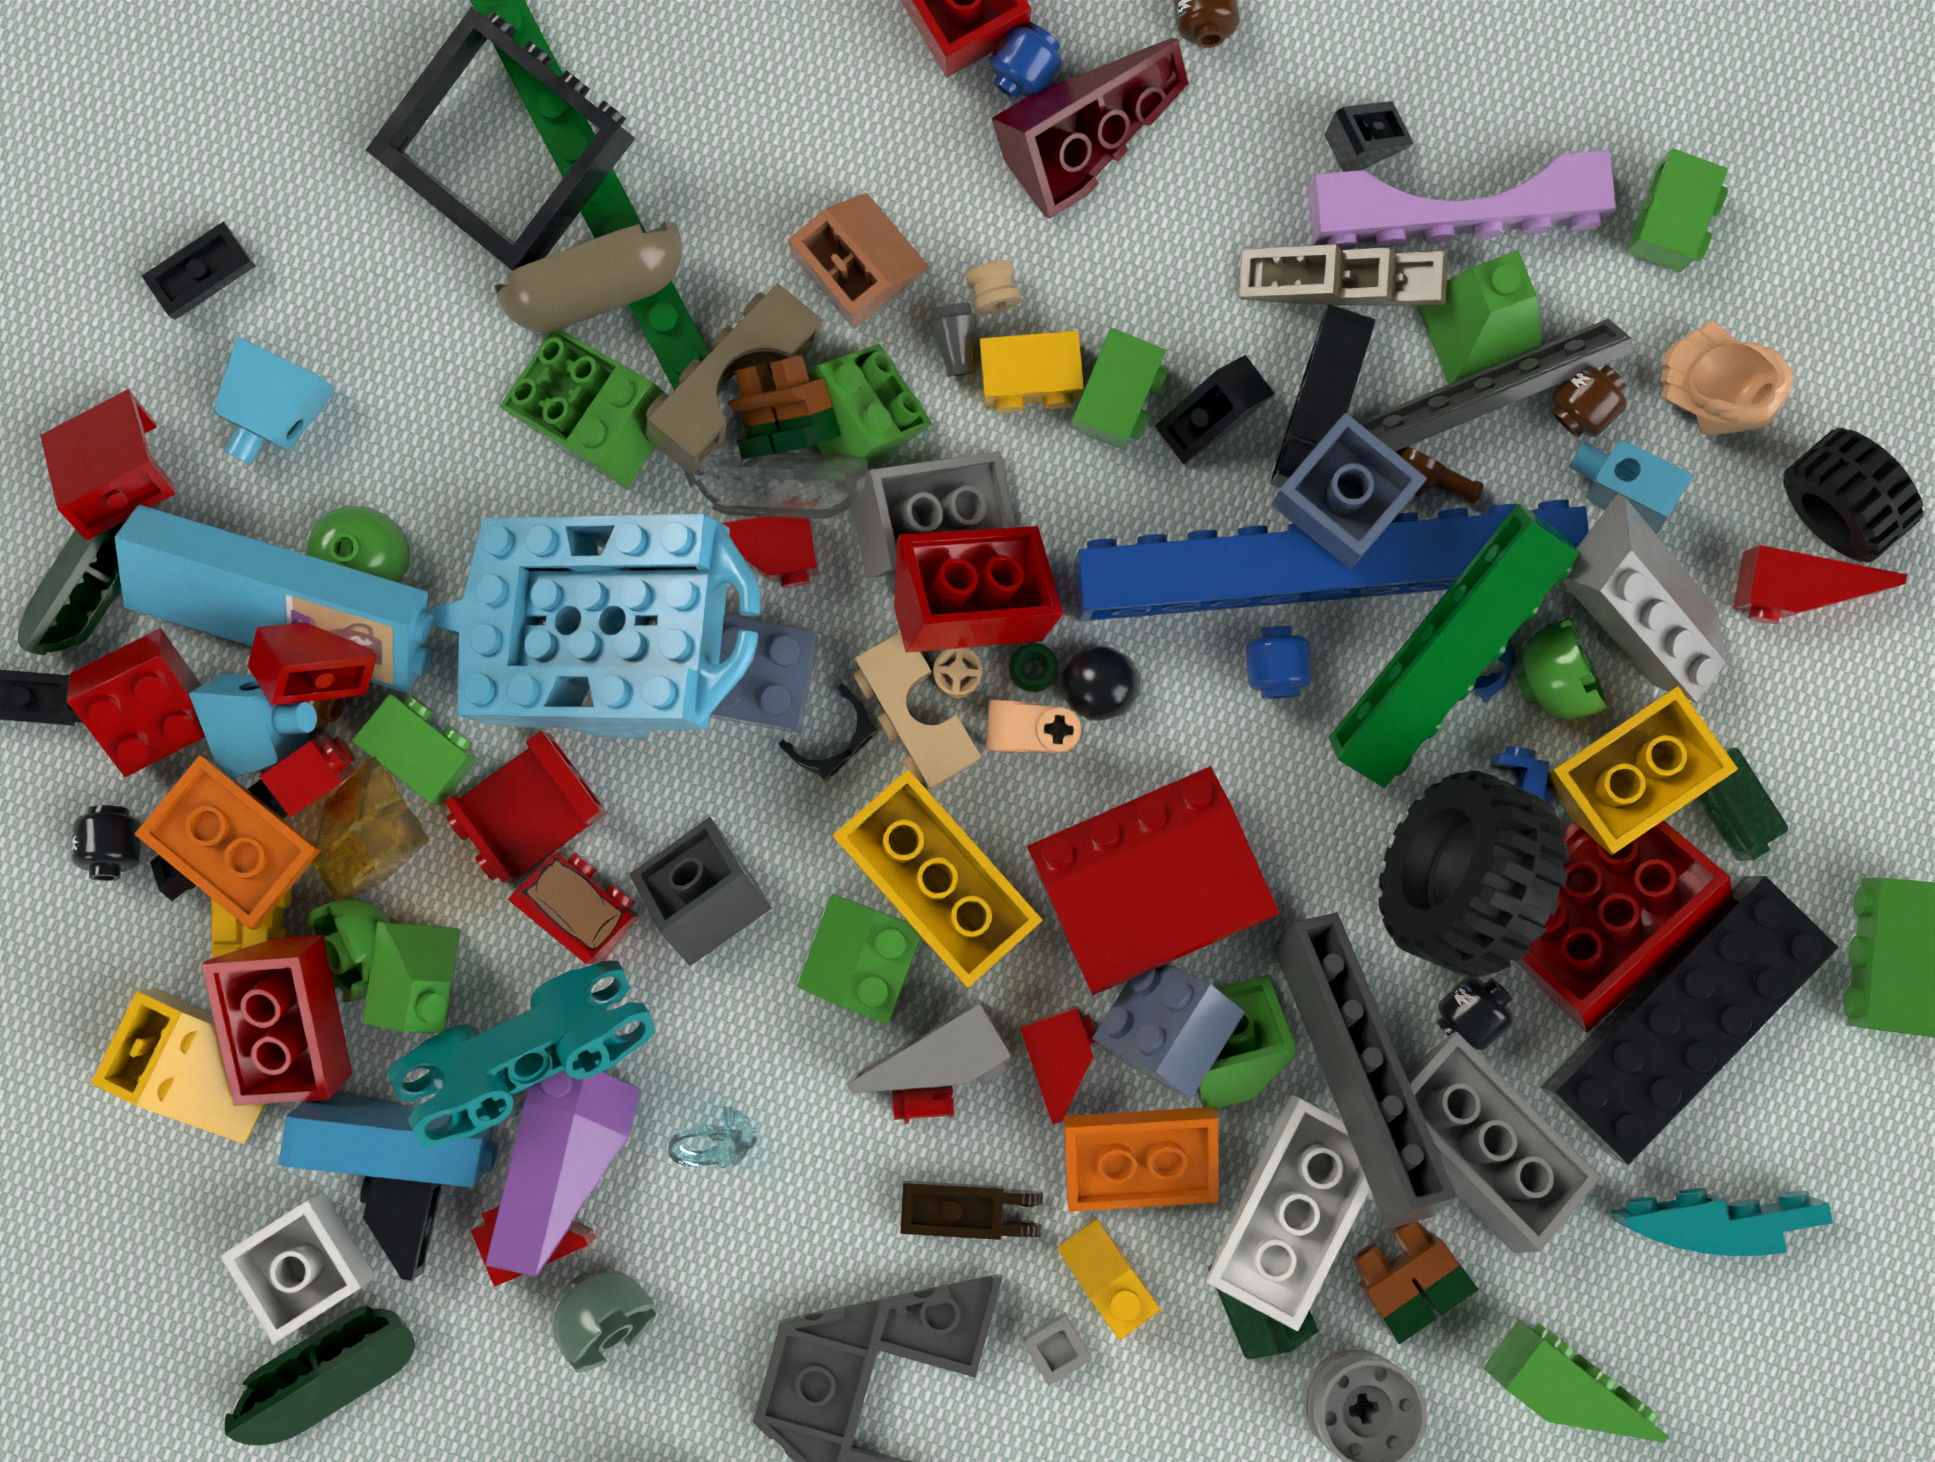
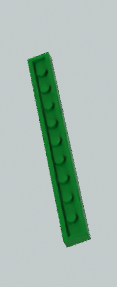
[470,0,710,390]

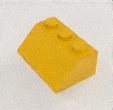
[1546,686,1738,854]

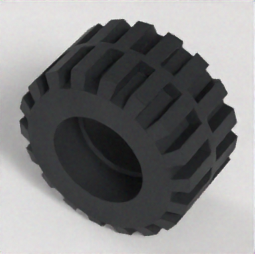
[1783,428,1924,563]

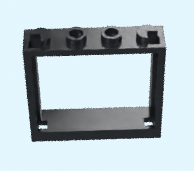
[365,6,635,271]

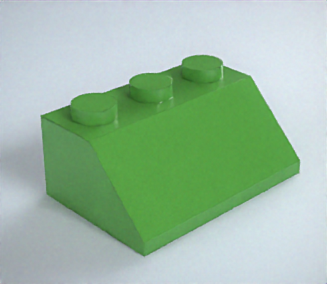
[1843,878,1935,1038]

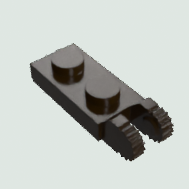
[900,1181,1043,1240]

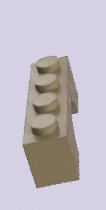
[645,283,823,476]

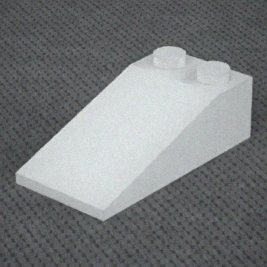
[1206,1094,1370,1331]

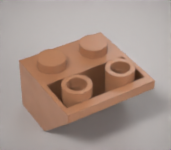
[788,192,929,330]

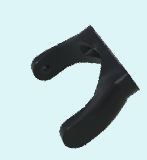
[778,683,878,781]

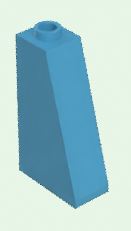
[278,1091,499,1188]

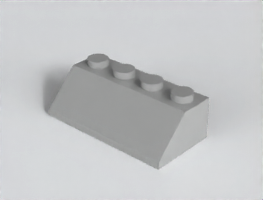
[1562,494,1726,703]
[1405,1032,1601,1254]

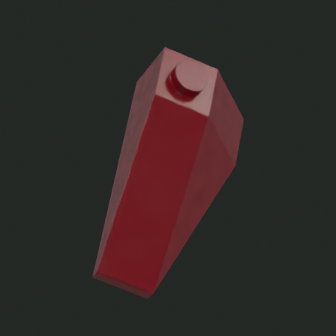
[991,37,1189,219]

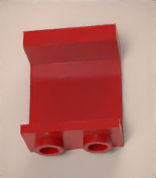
[40,389,176,541]
[444,730,608,883]

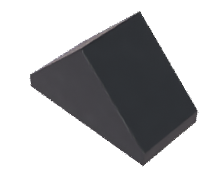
[1324,101,1414,172]

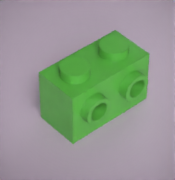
[1625,148,1728,273]
[1070,327,1169,450]
[352,694,478,805]

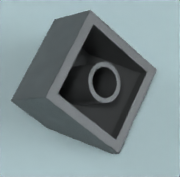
[629,817,772,966]

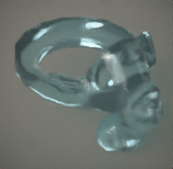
[668,1106,758,1169]

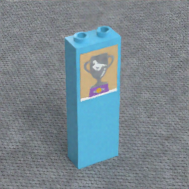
[115,504,433,694]

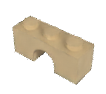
[852,632,982,790]

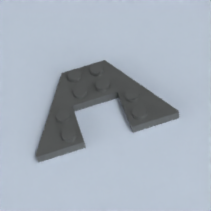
[753,1274,1002,1462]

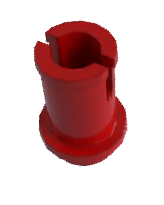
[892,1085,954,1125]

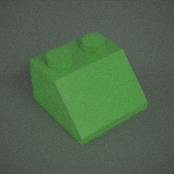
[797,893,921,1024]

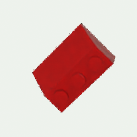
[894,526,1064,653]
[202,934,353,1106]

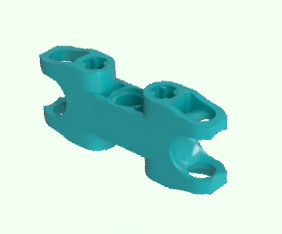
[387,960,656,1147]

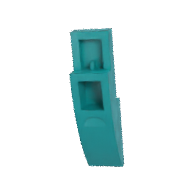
[1611,1188,1833,1256]

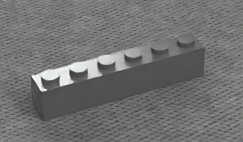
[1273,912,1457,1230]

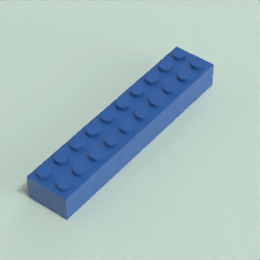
[1074,499,1589,622]

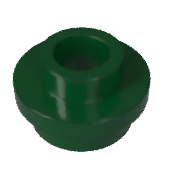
[1009,643,1058,693]

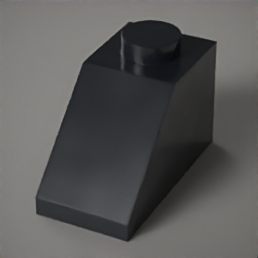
[1154,355,1275,465]
[360,1176,443,1281]

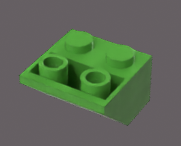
[808,344,933,479]

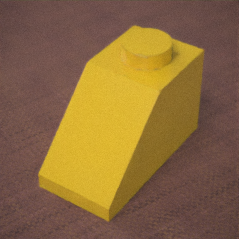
[1057,1218,1161,1341]

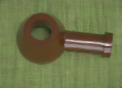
[1397,447,1484,505]

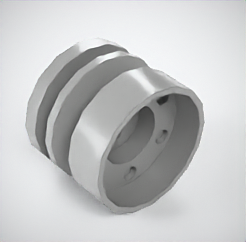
[1304,1349,1427,1462]

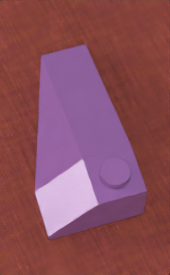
[486,1070,641,1277]

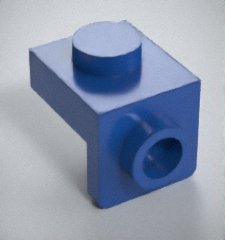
[1489,746,1553,805]

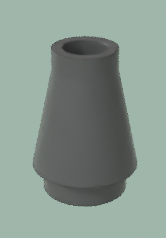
[929,303,977,377]

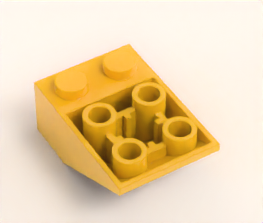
[90,988,266,1144]

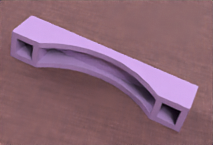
[1308,150,1616,250]

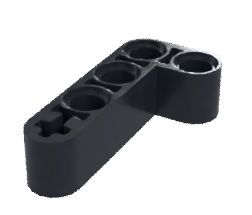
[1270,304,1375,488]

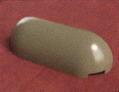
[494,221,682,333]

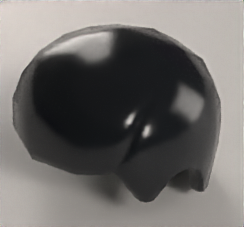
[1062,646,1140,721]

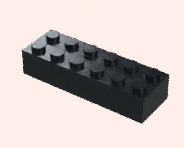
[1540,876,1839,1165]

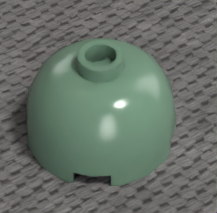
[553,1272,656,1373]

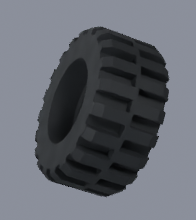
[1378,770,1569,977]

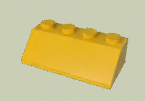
[832,769,1043,989]

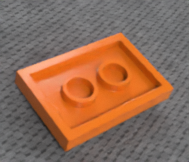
[134,755,321,930]
[1063,1107,1219,1212]

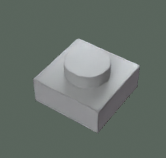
[1022,1312,1092,1386]

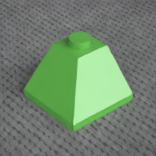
[1417,250,1542,384]
[363,921,461,1033]
[1197,975,1297,1109]

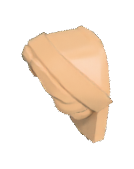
[1660,320,1793,435]

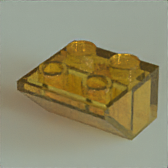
[312,756,430,900]

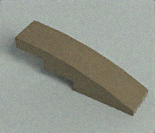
[1239,244,1449,306]

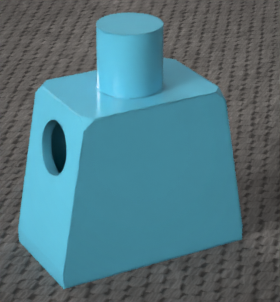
[214,336,335,465]
[1569,440,1694,535]
[189,673,317,778]

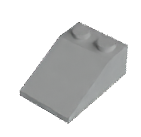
[846,451,1017,579]
[847,999,1012,1094]

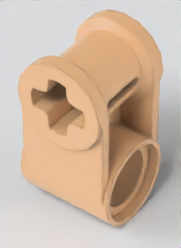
[985,700,1081,754]

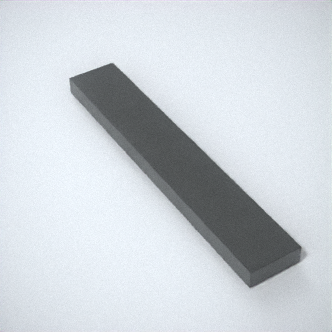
[1358,319,1634,452]

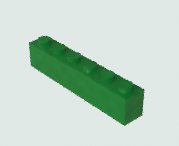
[1328,503,1580,789]

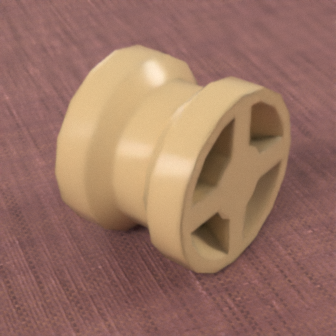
[966,260,1022,315]
[933,648,983,699]

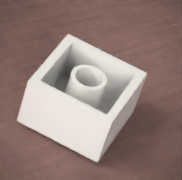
[220,1192,377,1344]

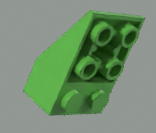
[499,330,667,489]
[1483,1320,1669,1443]

